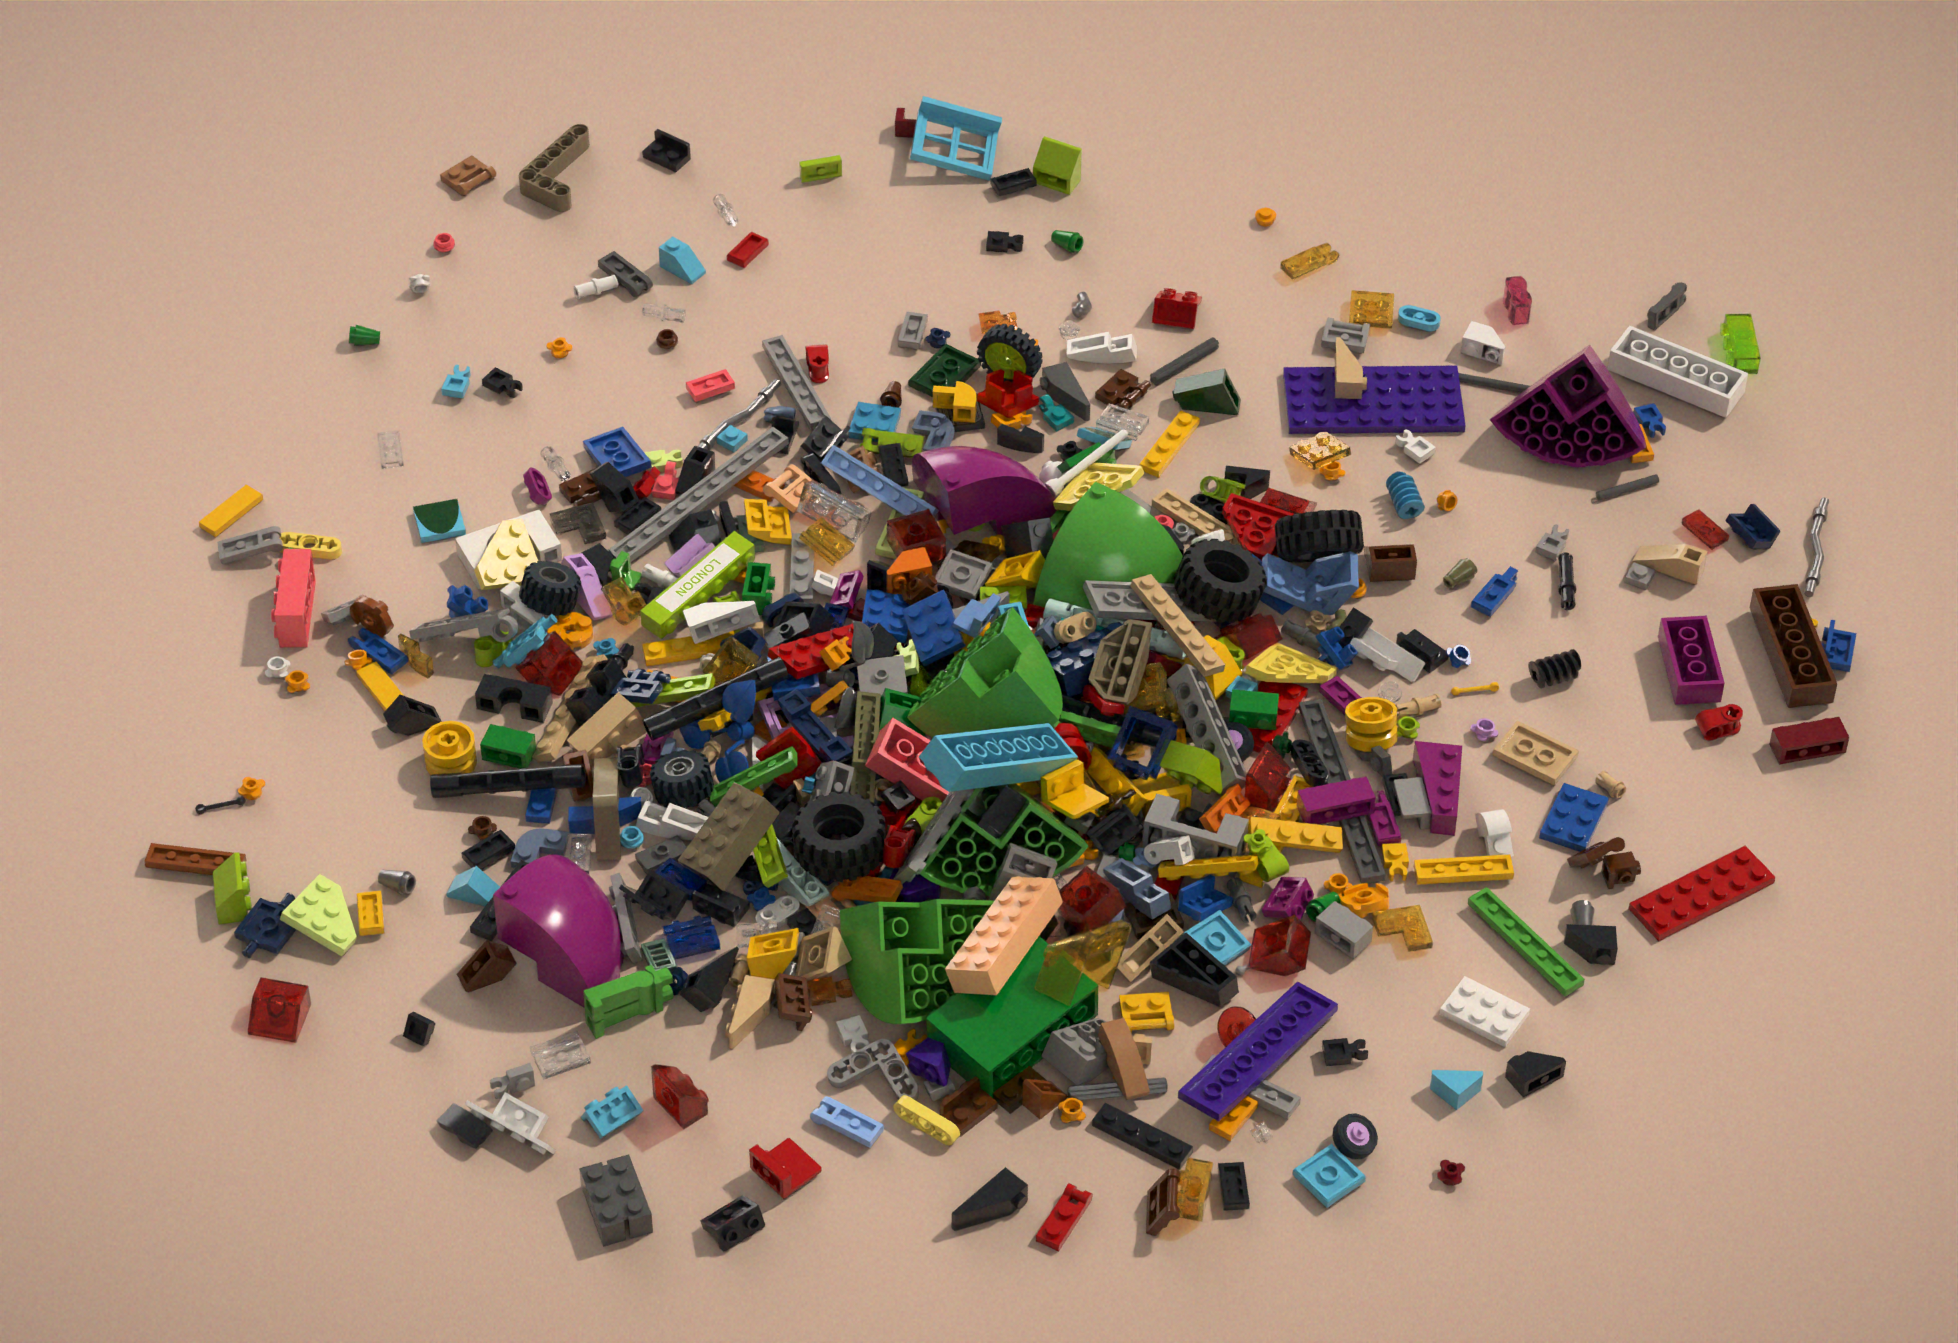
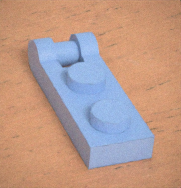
[810,1096,884,1148]

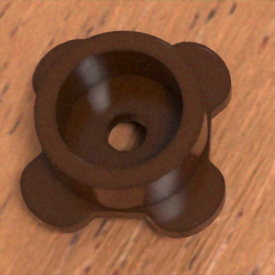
[468,816,497,840]

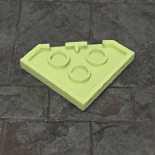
[280,874,357,956]

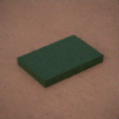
[908,344,981,397]

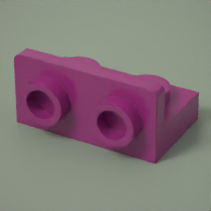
[1261,877,1314,928]

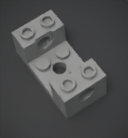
[1143,794,1249,878]

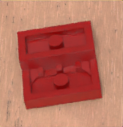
[756,726,822,789]

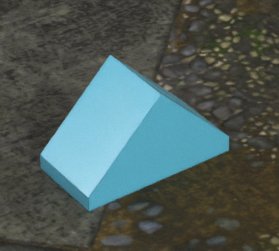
[447,866,500,906]
[1430,1070,1483,1110]

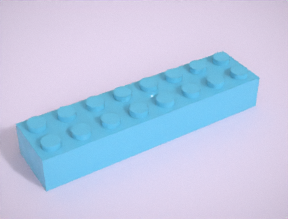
[919,723,1078,792]

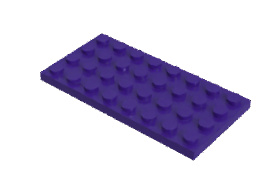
[1283,365,1466,434]

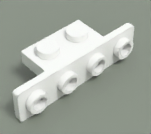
[1350,627,1425,682]
[464,1092,556,1155]

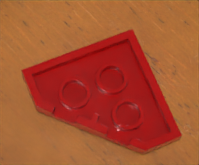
[1222,493,1294,561]

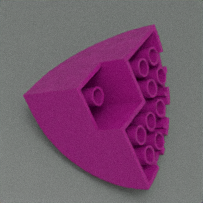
[1489,345,1646,467]
[912,446,1057,536]
[493,854,624,1008]

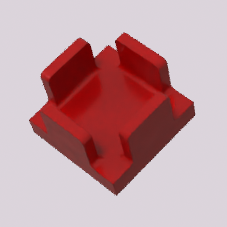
[977,369,1039,418]

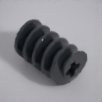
[1528,649,1581,689]

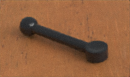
[195,796,246,814]

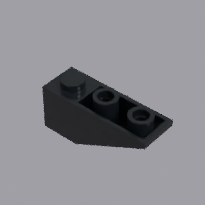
[680,946,739,1012]

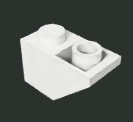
[1461,321,1505,365]

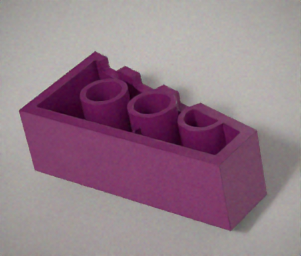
[1413,741,1462,836]

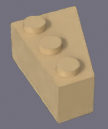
[567,692,647,767]

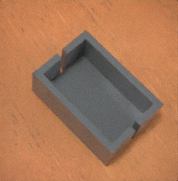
[579,1154,653,1247]

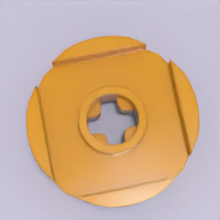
[547,612,593,652]
[1340,883,1390,918]

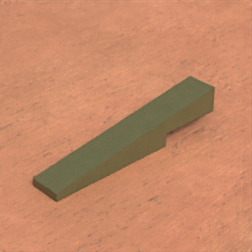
[849,691,881,803]

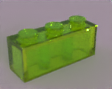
[1720,314,1761,374]

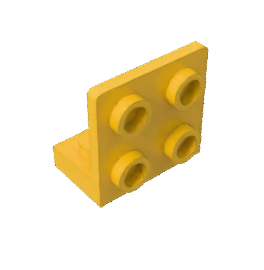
[1041,759,1109,819]
[1131,772,1192,818]

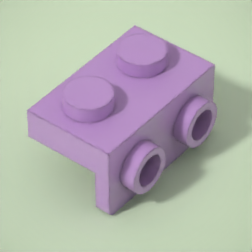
[664,534,715,578]

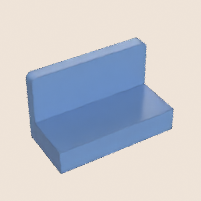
[952,593,1001,638]

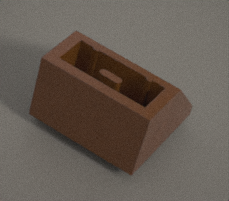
[1364,544,1417,582]

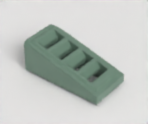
[641,938,677,973]

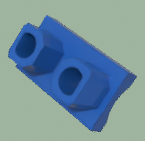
[447,585,488,618]
[1315,626,1358,670]

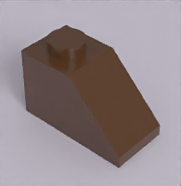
[457,940,517,992]

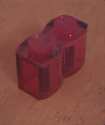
[1503,276,1532,325]

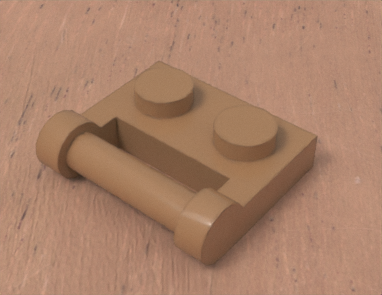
[440,155,496,196]

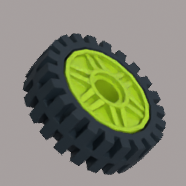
[977,324,1043,383]

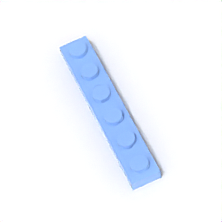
[821,445,939,529]

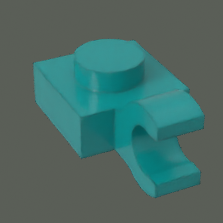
[1039,394,1074,432]

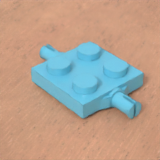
[493,614,557,668]

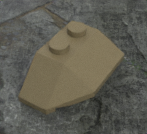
[1089,619,1152,705]

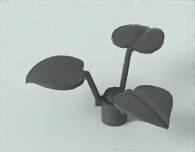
[826,621,874,729]

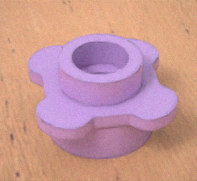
[1470,718,1498,741]

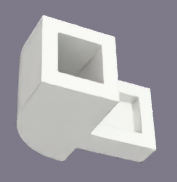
[1475,809,1514,857]

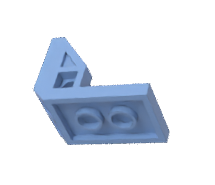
[1262,551,1359,615]

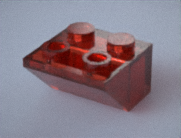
[1214,613,1283,660]
[515,631,583,696]

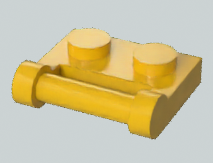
[1119,992,1174,1033]

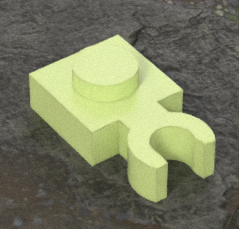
[644,450,683,472]
[894,639,919,676]

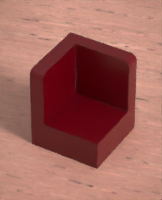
[895,108,916,138]

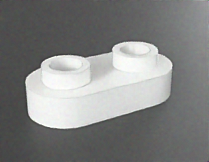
[756,895,800,933]

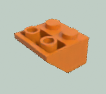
[887,547,932,594]

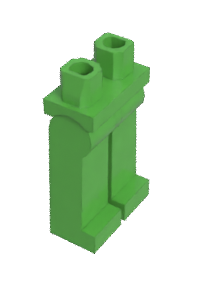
[583,965,673,1039]

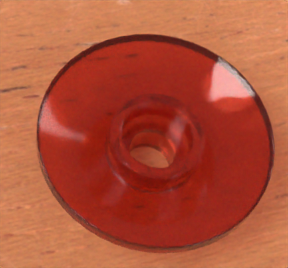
[1217,1006,1256,1047]

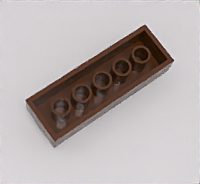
[1749,584,1837,708]

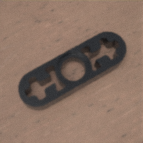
[800,453,842,503]
[1290,739,1329,787]

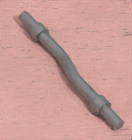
[698,379,781,450]
[1804,497,1829,597]

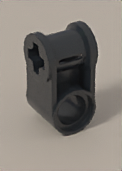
[617,744,645,788]

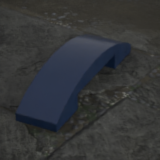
[778,689,853,762]

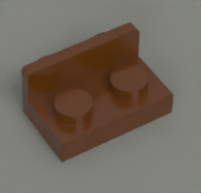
[775,973,812,1031]
[940,1076,998,1136]

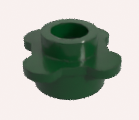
[1272,731,1292,760]

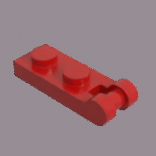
[1036,1183,1093,1252]

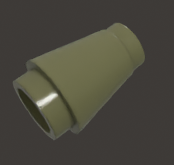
[1443,558,1477,589]

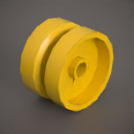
[1345,697,1398,752]
[422,721,477,775]

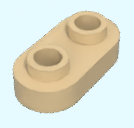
[1054,612,1096,644]

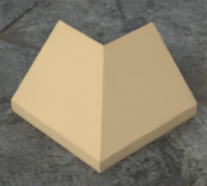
[795,926,852,981]

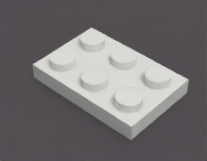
[1439,976,1530,1047]

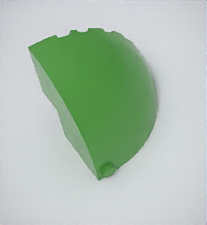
[1034,482,1183,620]
[907,607,1063,738]
[920,783,1089,896]
[840,899,994,1024]

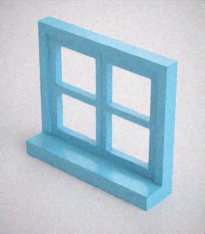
[910,96,1002,181]

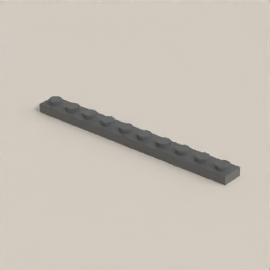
[1298,699,1386,884]

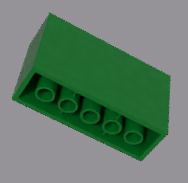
[926,936,1099,1098]

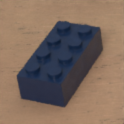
[1047,622,1123,697]

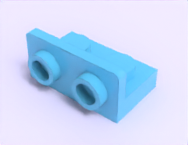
[581,1085,644,1139]

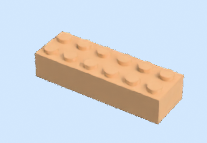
[945,876,1063,995]

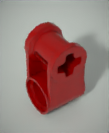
[805,344,829,383]
[1695,704,1743,741]
[883,825,916,868]

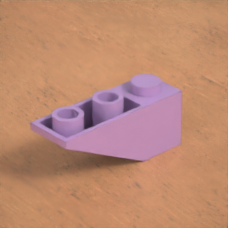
[561,553,612,620]

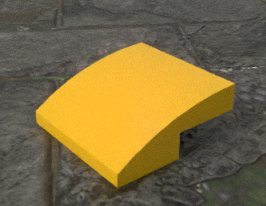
[744,499,792,545]

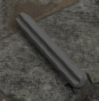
[1150,337,1219,385]
[1067,1077,1168,1100]

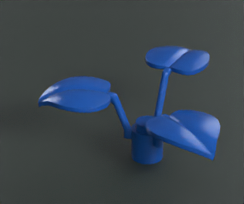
[679,680,756,782]

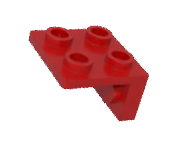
[1152,288,1202,329]
[749,1138,822,1199]

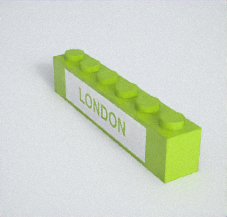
[640,531,755,639]

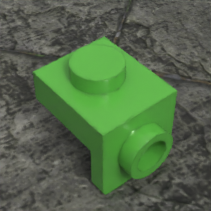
[610,551,642,591]

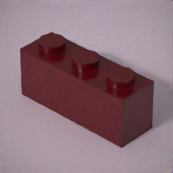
[1769,717,1849,765]

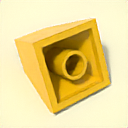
[985,550,1045,589]
[1182,635,1242,700]
[747,928,799,979]

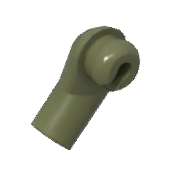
[1326,609,1347,631]

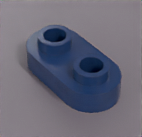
[762,593,804,627]

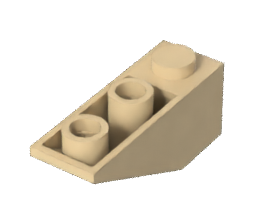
[1632,544,1708,585]
[725,975,775,1049]

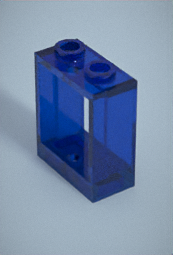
[1108,706,1178,780]

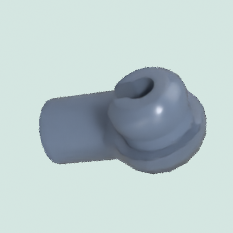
[764,406,796,423]

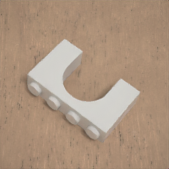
[455,510,562,589]

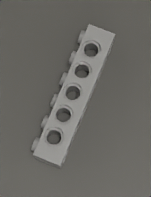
[1167,664,1251,796]

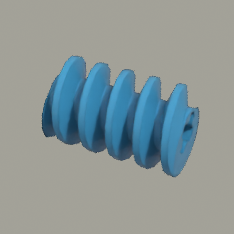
[1386,471,1425,519]

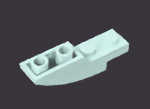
[776,837,829,906]

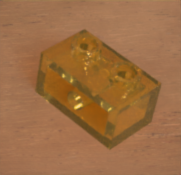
[1177,1158,1213,1222]

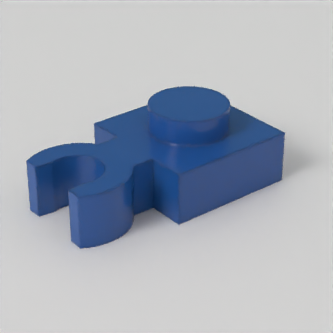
[1633,403,1666,438]

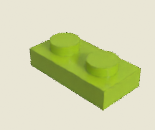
[799,155,842,183]
[980,586,1027,609]

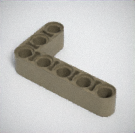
[518,124,590,212]
[593,757,621,861]

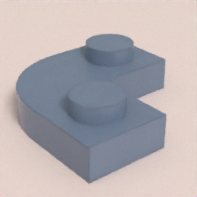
[912,410,955,451]
[510,828,570,868]

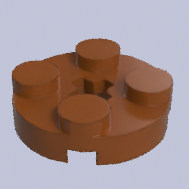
[350,595,394,638]

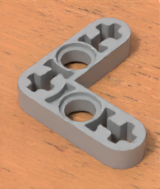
[827,1039,919,1101]

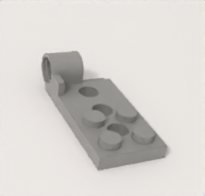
[409,608,518,642]

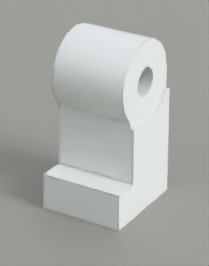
[1144,835,1195,866]

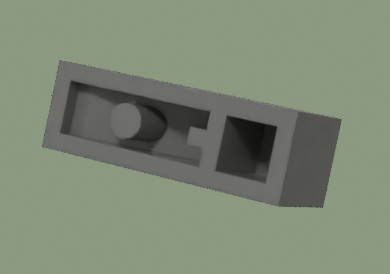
[1040,362,1090,421]

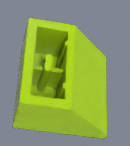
[1033,136,1082,195]
[1159,740,1223,795]
[213,852,252,925]

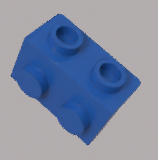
[1821,620,1857,672]
[1178,875,1233,922]

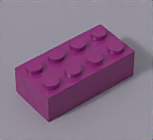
[1658,615,1725,705]

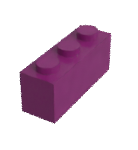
[1297,776,1376,825]

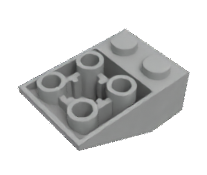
[988,843,1057,901]
[1042,1017,1109,1085]

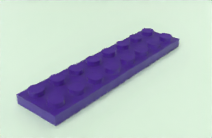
[1178,981,1338,1121]

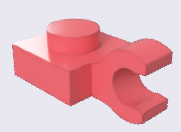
[652,461,679,500]

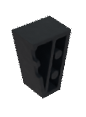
[1150,932,1239,1007]

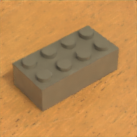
[678,782,780,891]

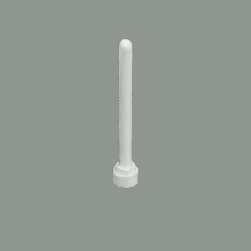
[1045,430,1128,498]

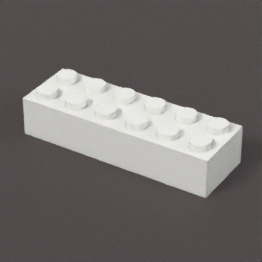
[1607,326,1748,418]

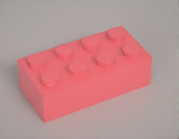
[271,549,316,647]
[865,718,949,803]

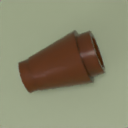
[880,381,902,408]

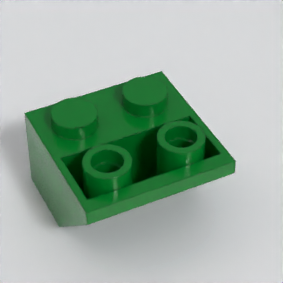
[879,688,925,737]

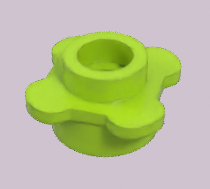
[1397,716,1420,739]
[1244,829,1272,854]

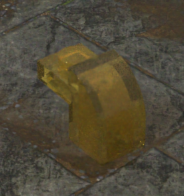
[601,577,646,626]

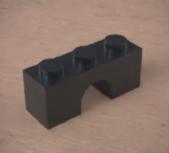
[565,658,627,726]
[475,674,553,723]

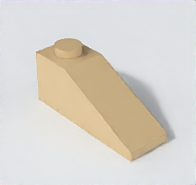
[1335,337,1367,399]

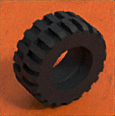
[1275,510,1364,562]
[1174,539,1267,623]
[792,792,886,882]

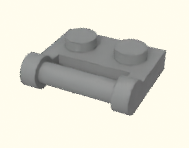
[1321,317,1370,353]

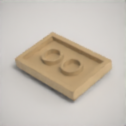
[1493,721,1579,786]

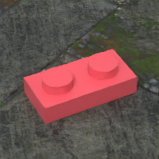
[686,369,735,402]

